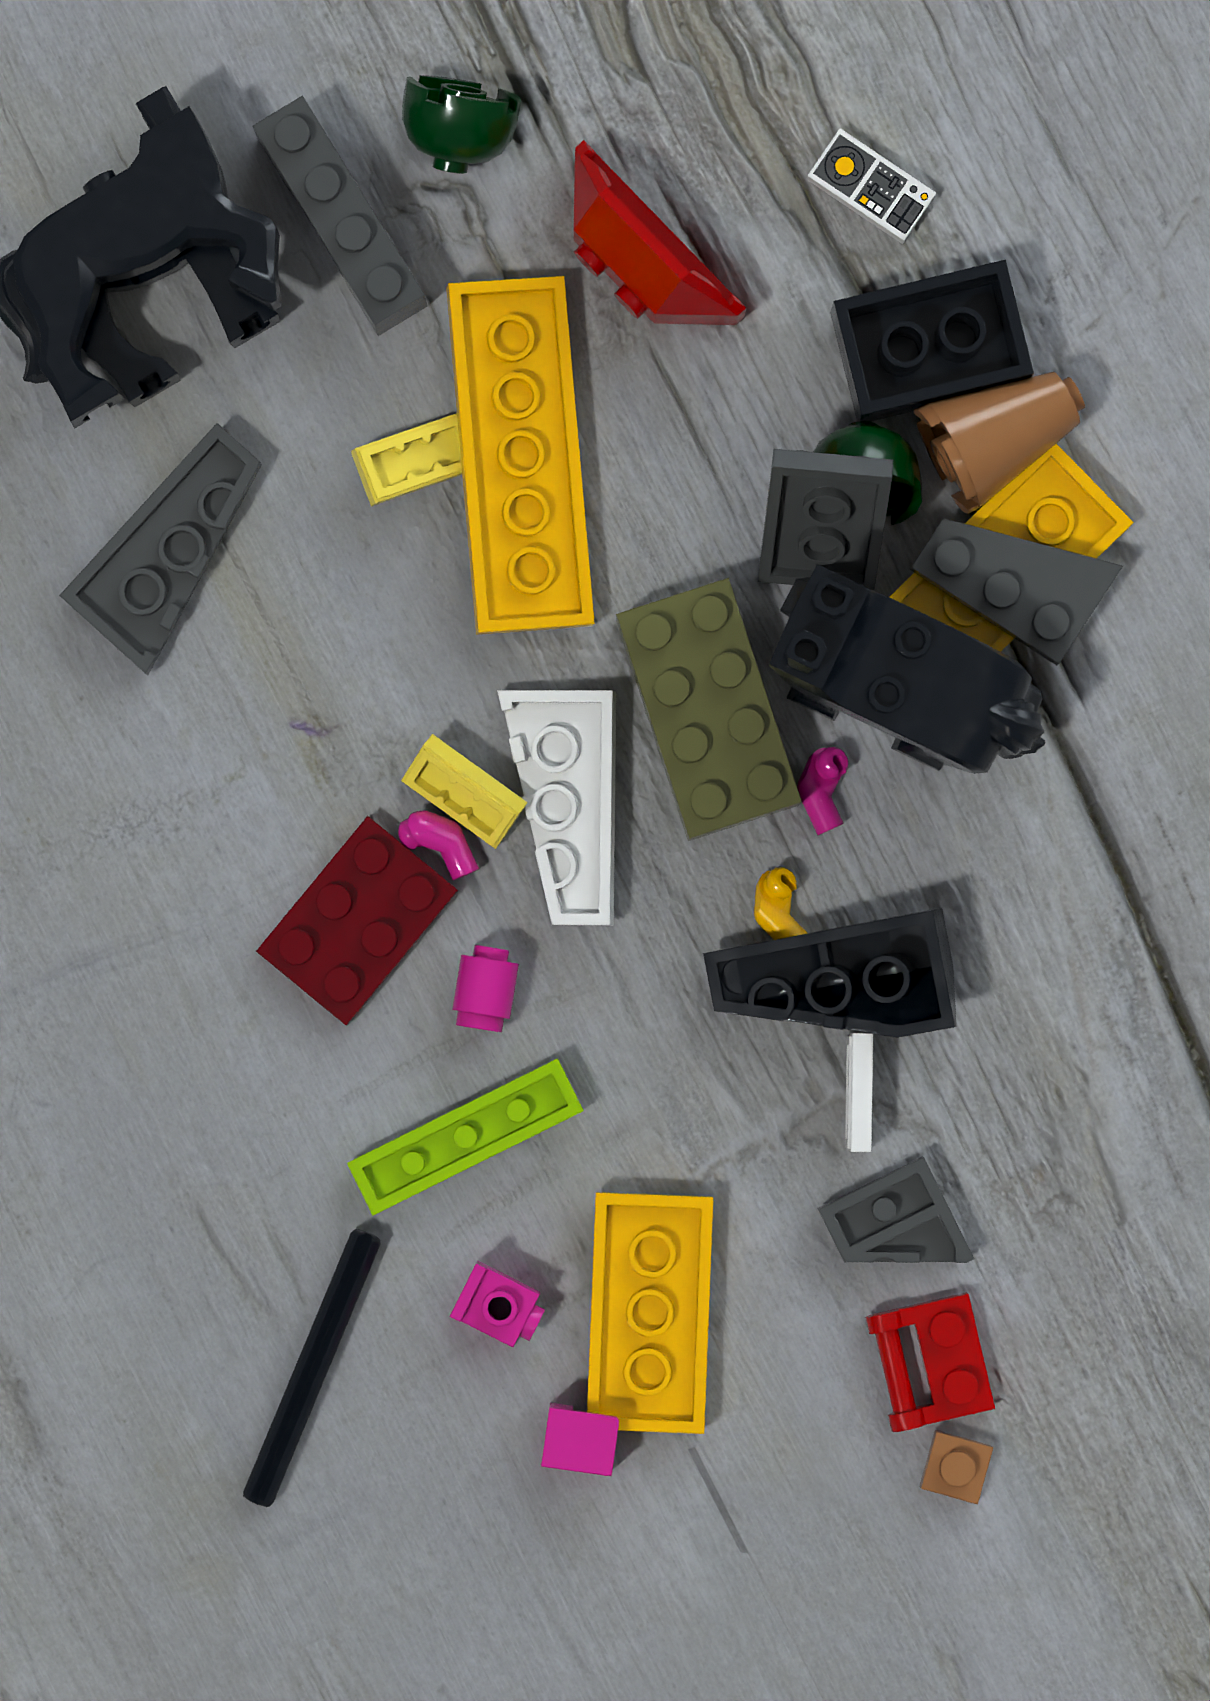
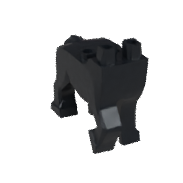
[0,86,282,429]
[769,564,1046,774]

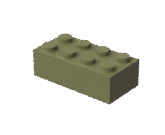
[616,578,802,841]

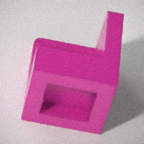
[541,1403,619,1477]

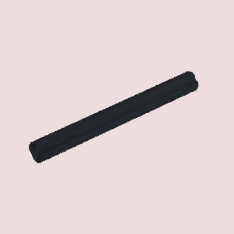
[243,1229,381,1507]

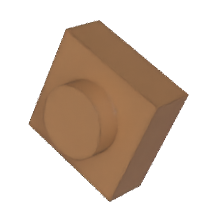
[919,1430,993,1505]

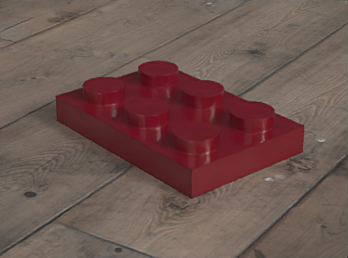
[256,816,459,1026]

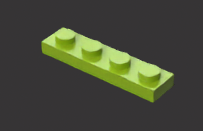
[347,1058,584,1216]

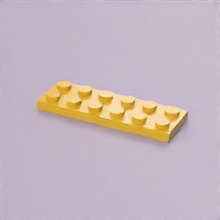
[446,276,595,635]

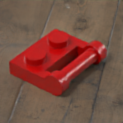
[865,1292,995,1432]

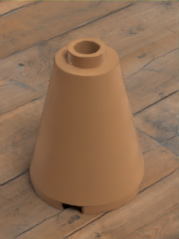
[914,372,1085,514]

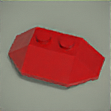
[573,140,746,325]

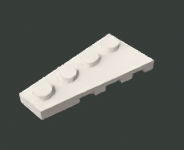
[497,690,616,926]

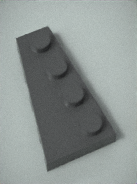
[59,423,262,675]

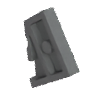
[817,1156,974,1263]

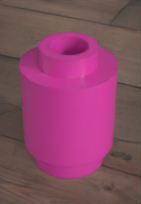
[452,945,519,1033]

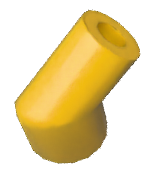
[754,867,807,940]

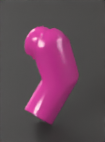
[797,747,849,836]
[398,810,479,881]

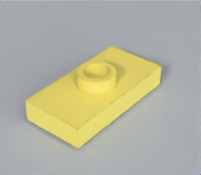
[351,413,462,507]
[401,734,528,849]

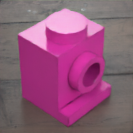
[449,1261,545,1347]

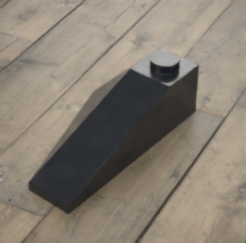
[703,908,957,1038]

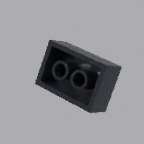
[830,259,1034,422]

